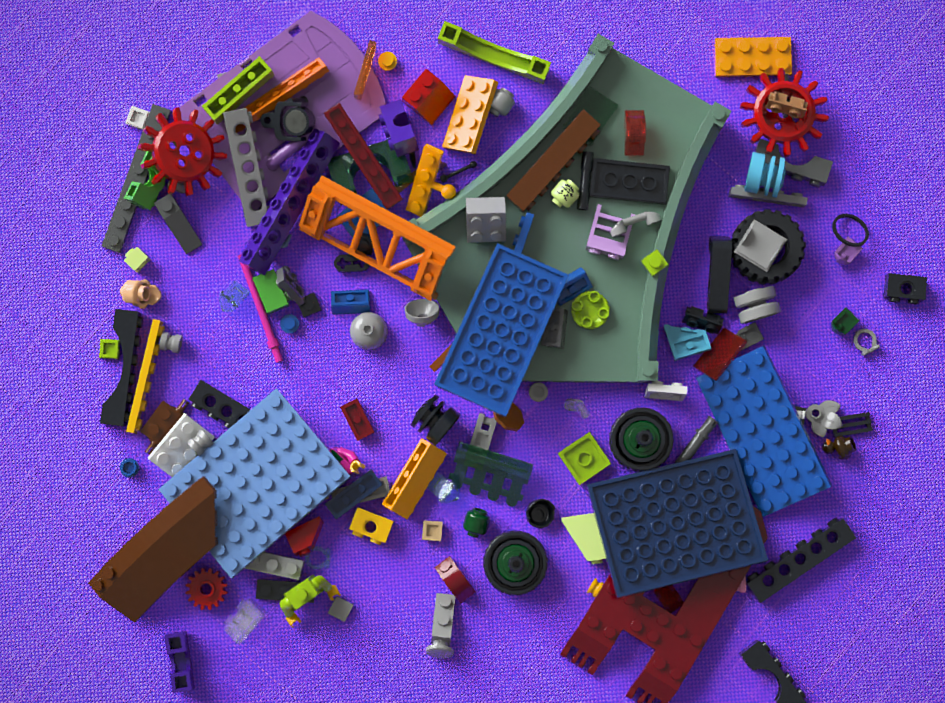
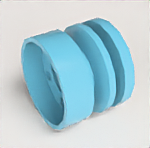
[744,152,786,198]

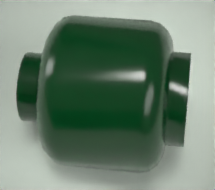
[463,507,490,538]

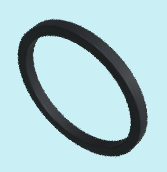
[832,214,869,247]

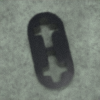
[334,254,370,273]

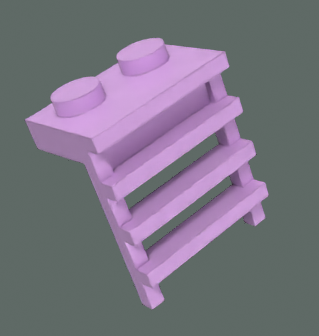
[586,204,635,260]

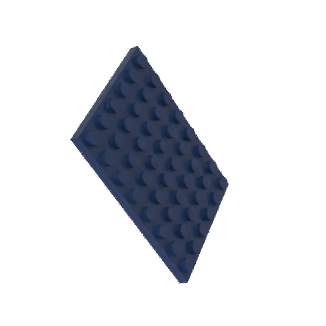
[587,449,768,599]

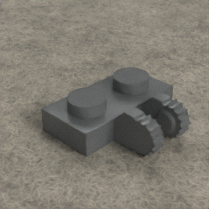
[276,265,306,306]

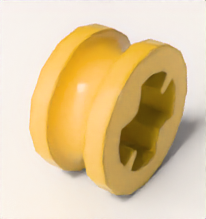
[587,578,604,597]

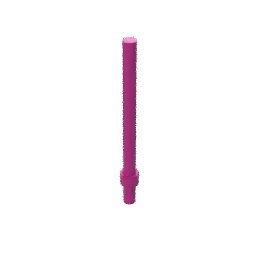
[238,254,283,363]

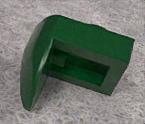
[831,307,860,336]

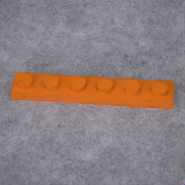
[235,57,329,133]

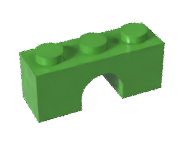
[124,151,166,210]

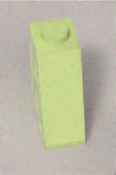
[561,513,606,564]

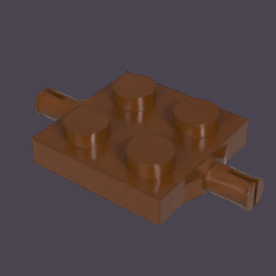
[140,398,190,455]

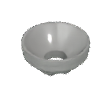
[404,299,440,327]

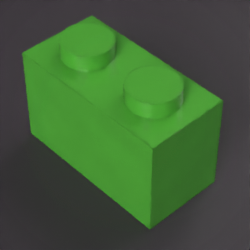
[253,269,290,315]

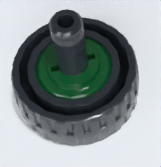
[609,407,674,472]
[483,530,548,595]

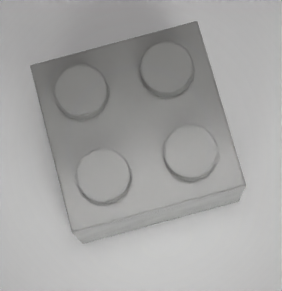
[466,197,506,243]

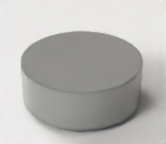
[529,382,548,402]

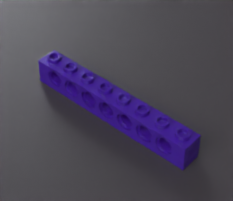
[239,128,340,276]

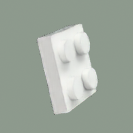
[645,381,687,401]

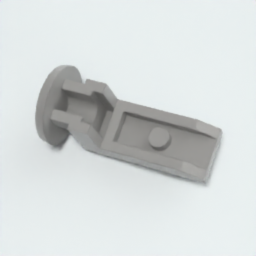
[425,593,455,659]

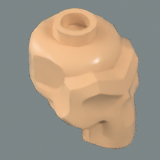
[120,279,162,309]

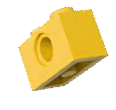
[349,507,394,545]

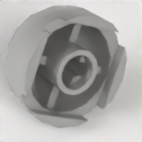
[350,312,388,350]

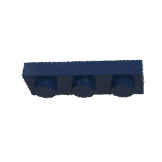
[325,469,383,520]

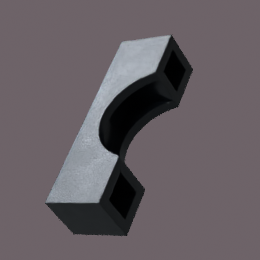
[738,640,806,703]

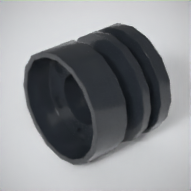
[410,394,461,446]

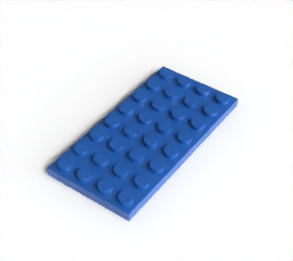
[434,243,568,417]
[696,345,833,517]

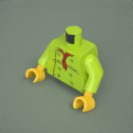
[280,574,341,628]

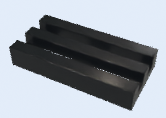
[833,412,873,437]

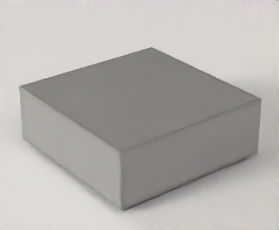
[328,596,354,622]

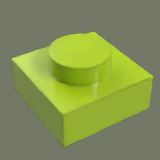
[641,249,669,277]

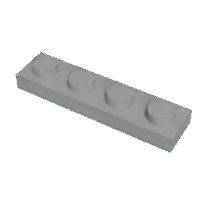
[729,184,808,208]

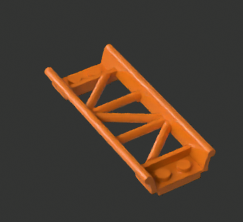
[299,176,456,301]

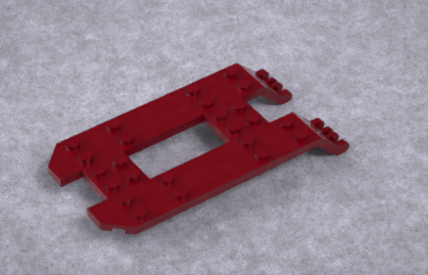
[559,506,768,703]

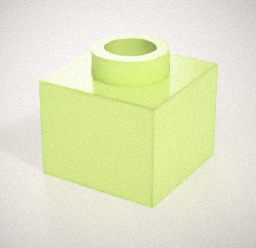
[124,247,151,273]

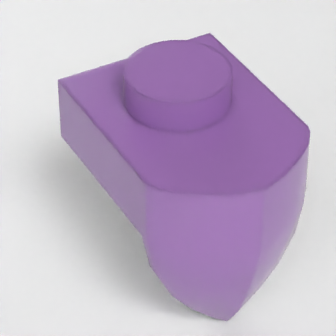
[834,236,863,265]

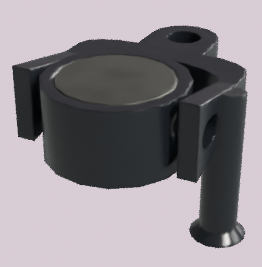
[260,96,315,141]

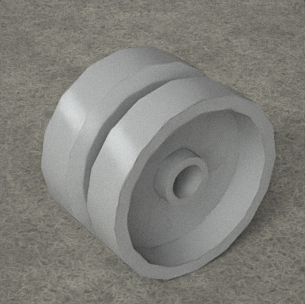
[733,286,782,324]

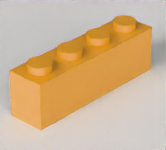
[382,438,447,520]

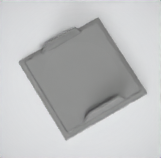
[734,219,787,272]

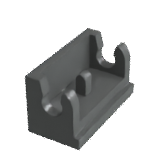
[541,307,568,349]

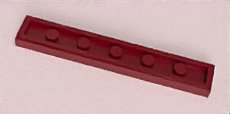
[323,103,403,210]

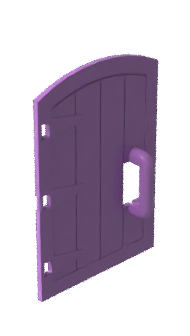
[179,10,386,210]

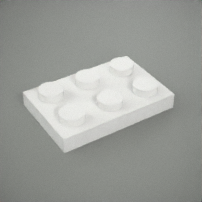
[148,413,215,477]

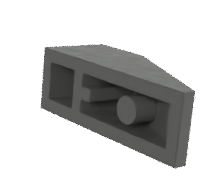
[154,194,203,254]

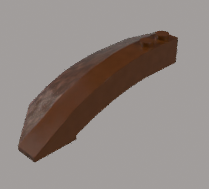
[88,476,218,623]

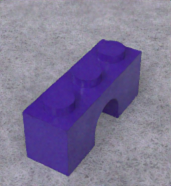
[378,99,419,157]
[164,631,195,693]

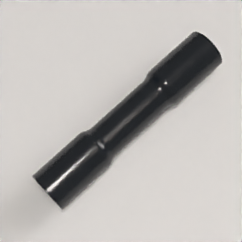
[577,151,594,210]

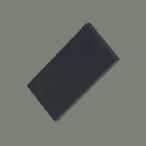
[589,158,670,205]

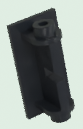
[682,306,724,334]

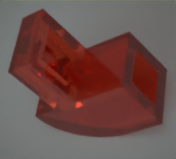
[624,110,646,156]
[652,585,683,613]

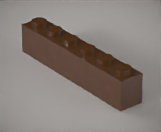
[506,109,601,212]

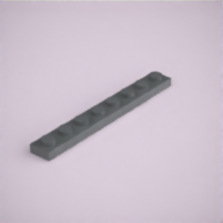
[101,104,171,253]

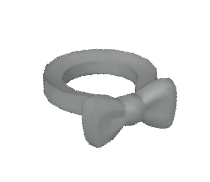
[853,329,880,356]

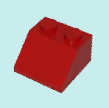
[402,69,456,126]

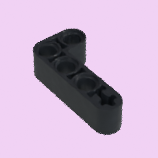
[707,236,732,314]

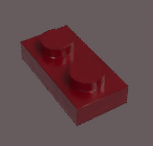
[340,398,375,441]

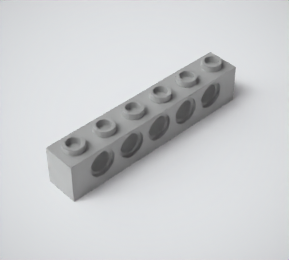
[223,108,270,227]

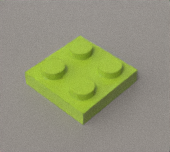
[557,432,611,485]

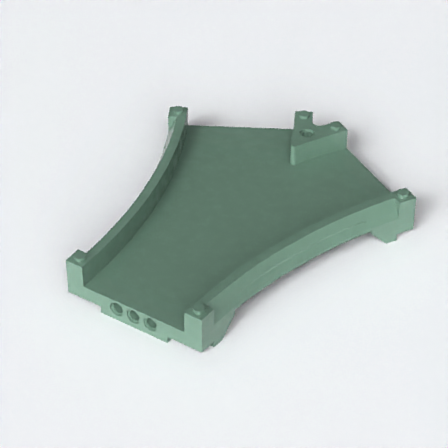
[401,33,731,383]

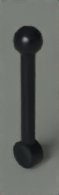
[440,161,477,182]

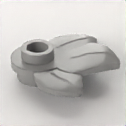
[806,400,842,437]

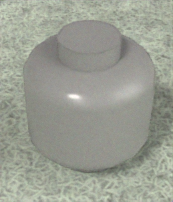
[489,88,515,117]

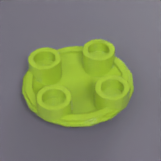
[571,291,610,329]

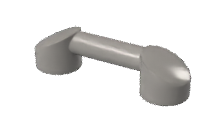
[610,212,662,237]

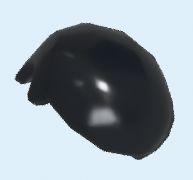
[526,498,555,529]

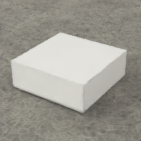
[125,106,149,130]

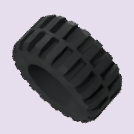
[731,209,806,285]

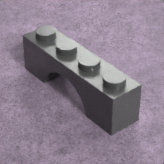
[754,139,833,187]

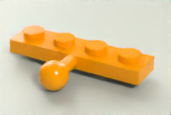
[406,144,456,217]

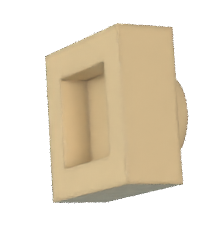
[422,520,443,541]

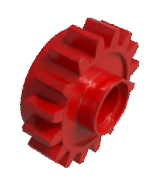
[185,568,228,610]

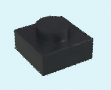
[357,233,373,255]
[299,293,322,318]

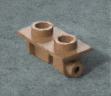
[766,91,808,118]

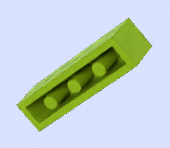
[202,56,275,125]

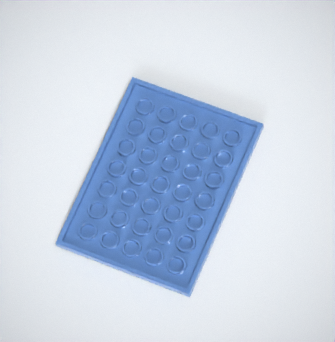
[158,388,351,579]

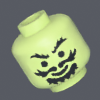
[551,179,579,208]

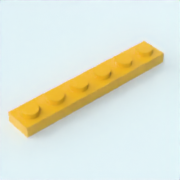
[126,319,165,434]

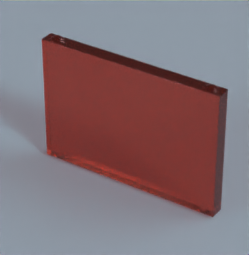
[693,328,747,381]

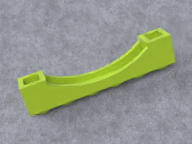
[437,21,551,85]

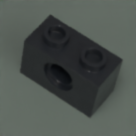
[883,273,927,305]

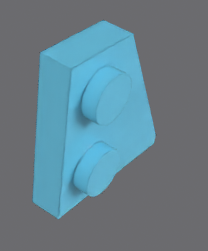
[663,324,712,361]

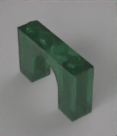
[328,138,414,206]

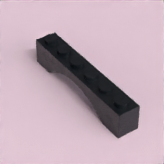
[100,309,143,427]

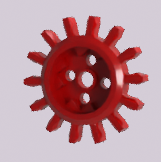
[739,68,829,157]
[138,107,227,196]

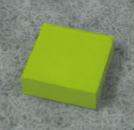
[99,339,120,359]

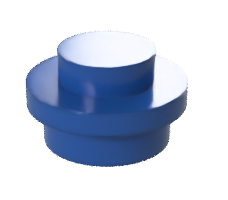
[280,314,299,334]
[120,458,139,478]

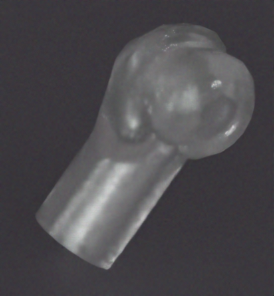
[564,398,591,420]

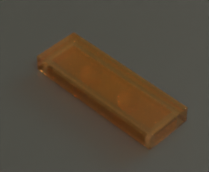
[354,40,377,100]

